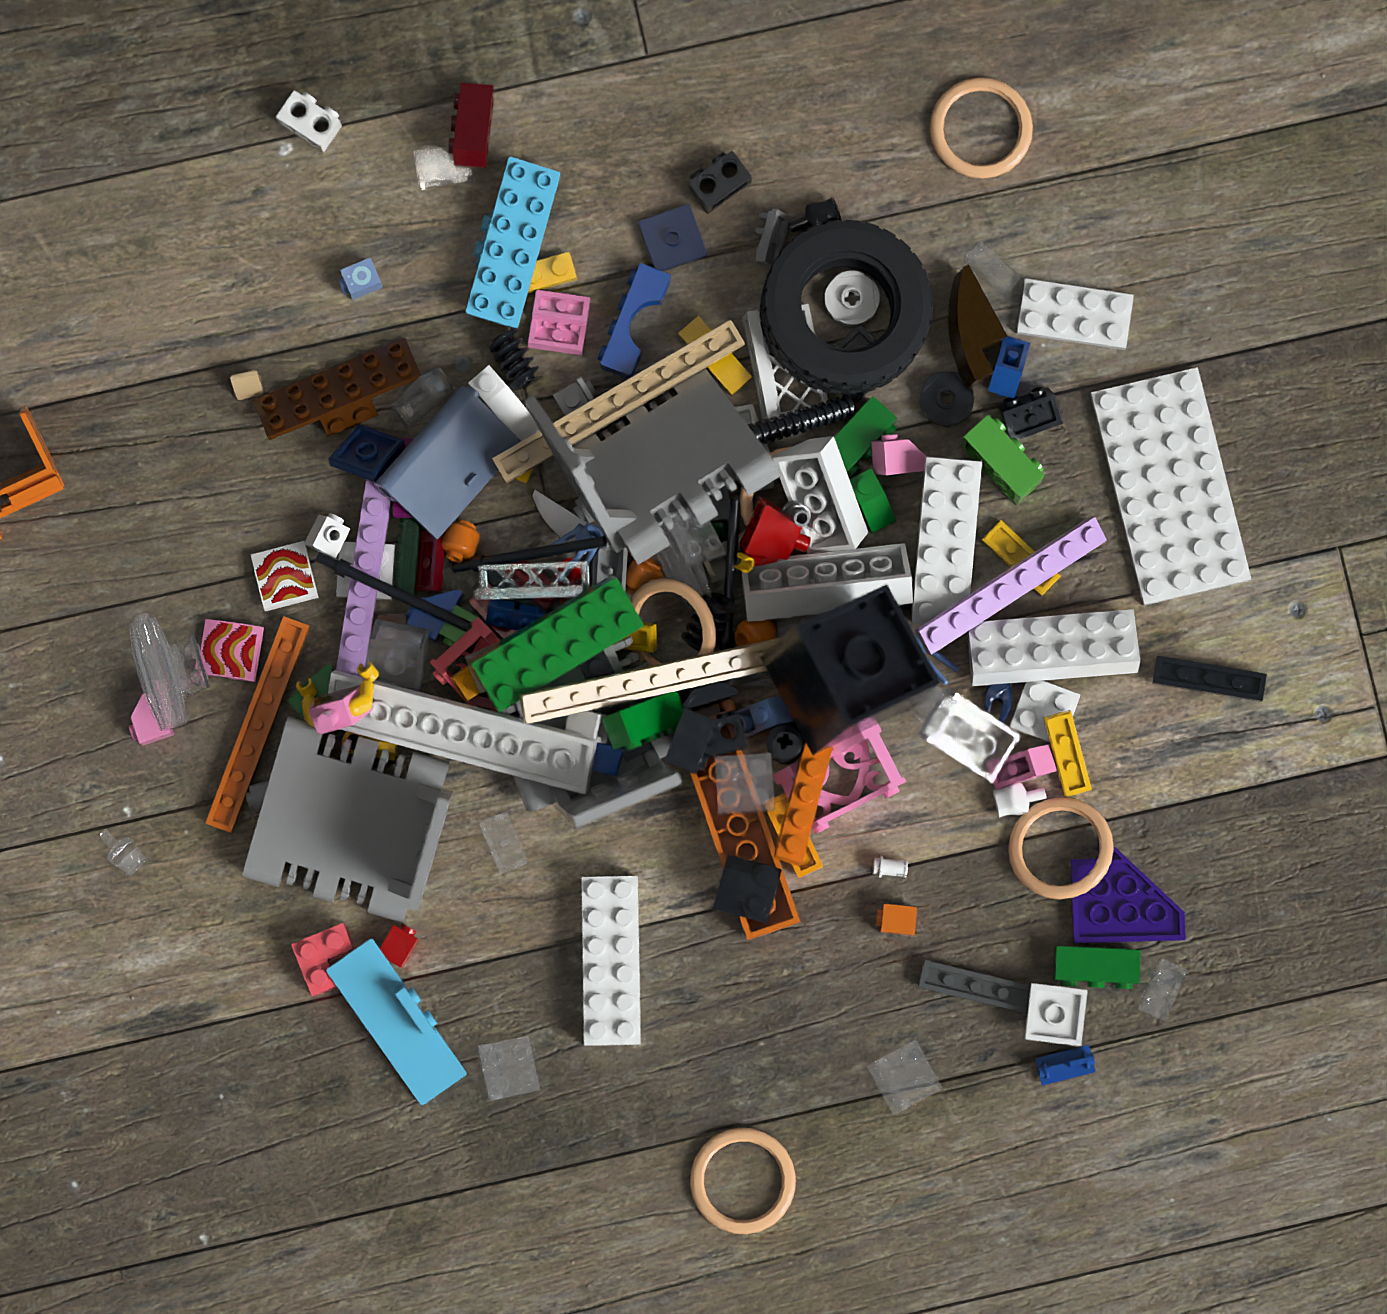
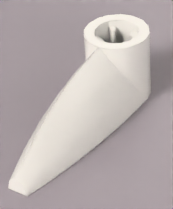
[532,490,588,554]

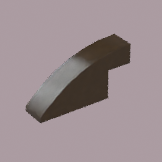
[948,264,1008,390]

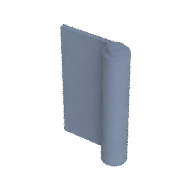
[374,386,521,540]

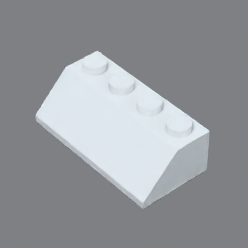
[773,436,868,554]

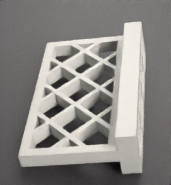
[742,304,828,421]

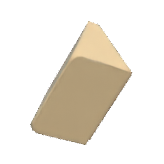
[230,370,264,400]

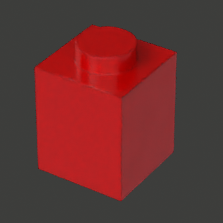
[380,923,419,968]

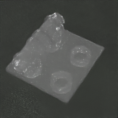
[477,1035,540,1101]
[867,1040,942,1116]

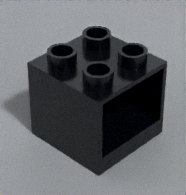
[760,584,941,755]

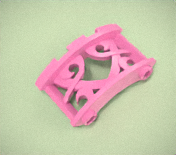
[772,724,906,834]

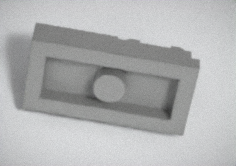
[755,209,791,269]

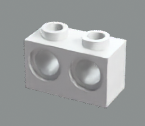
[276,90,342,153]

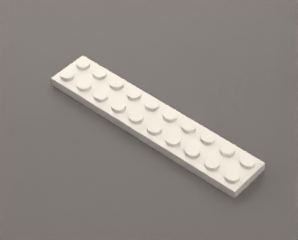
[328,670,598,794]

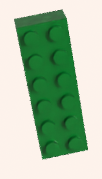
[467,575,644,712]

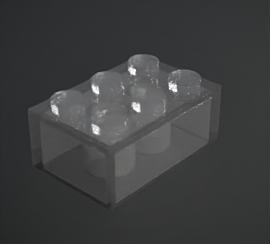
[916,688,1022,783]

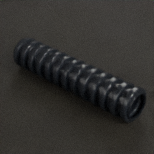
[747,394,855,445]

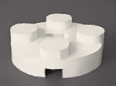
[825,271,880,327]

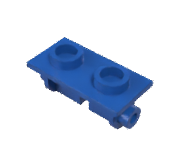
[485,598,544,631]
[1035,1045,1096,1086]

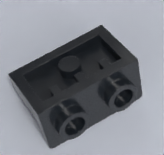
[997,386,1063,440]

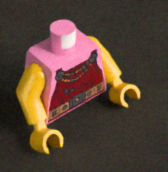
[296,662,379,734]

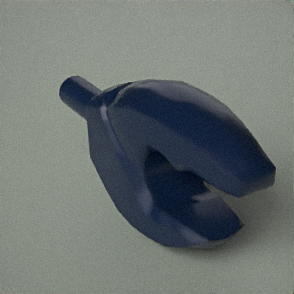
[984,683,1013,724]

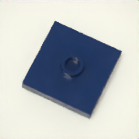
[638,204,708,272]
[329,424,406,482]

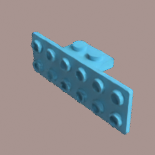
[465,157,560,328]
[327,938,467,1105]

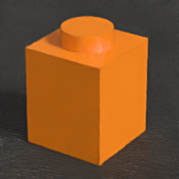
[876,904,917,936]

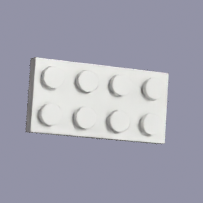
[1017,278,1134,350]

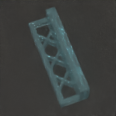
[475,561,589,600]

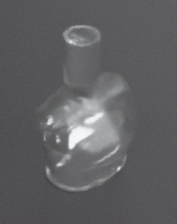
[98,829,148,878]

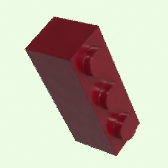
[448,83,494,168]

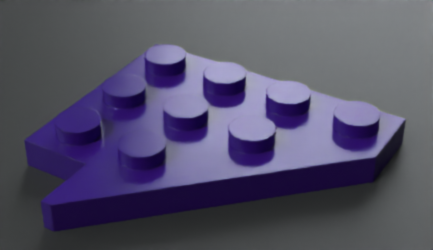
[1070,835,1186,943]

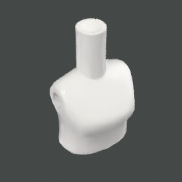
[993,783,1046,818]

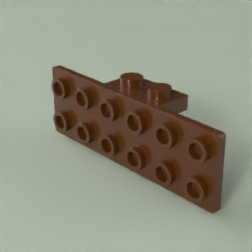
[254,338,421,440]

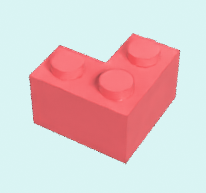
[291,923,356,997]

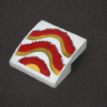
[251,541,319,611]

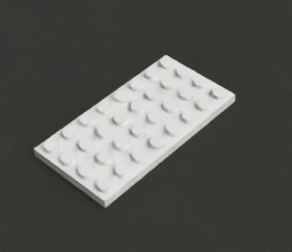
[1090,367,1251,606]

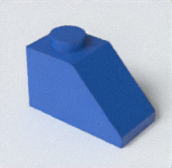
[988,336,1030,399]
[405,589,465,642]

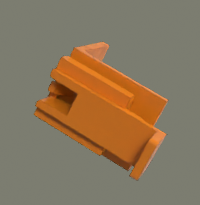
[0,405,65,539]

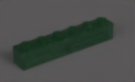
[394,518,421,596]

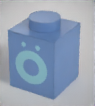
[339,257,383,300]

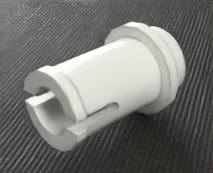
[872,856,908,878]

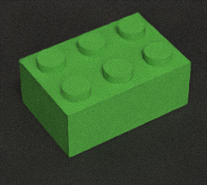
[960,415,1045,505]

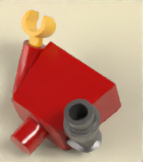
[734,497,811,573]

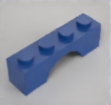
[598,263,671,379]

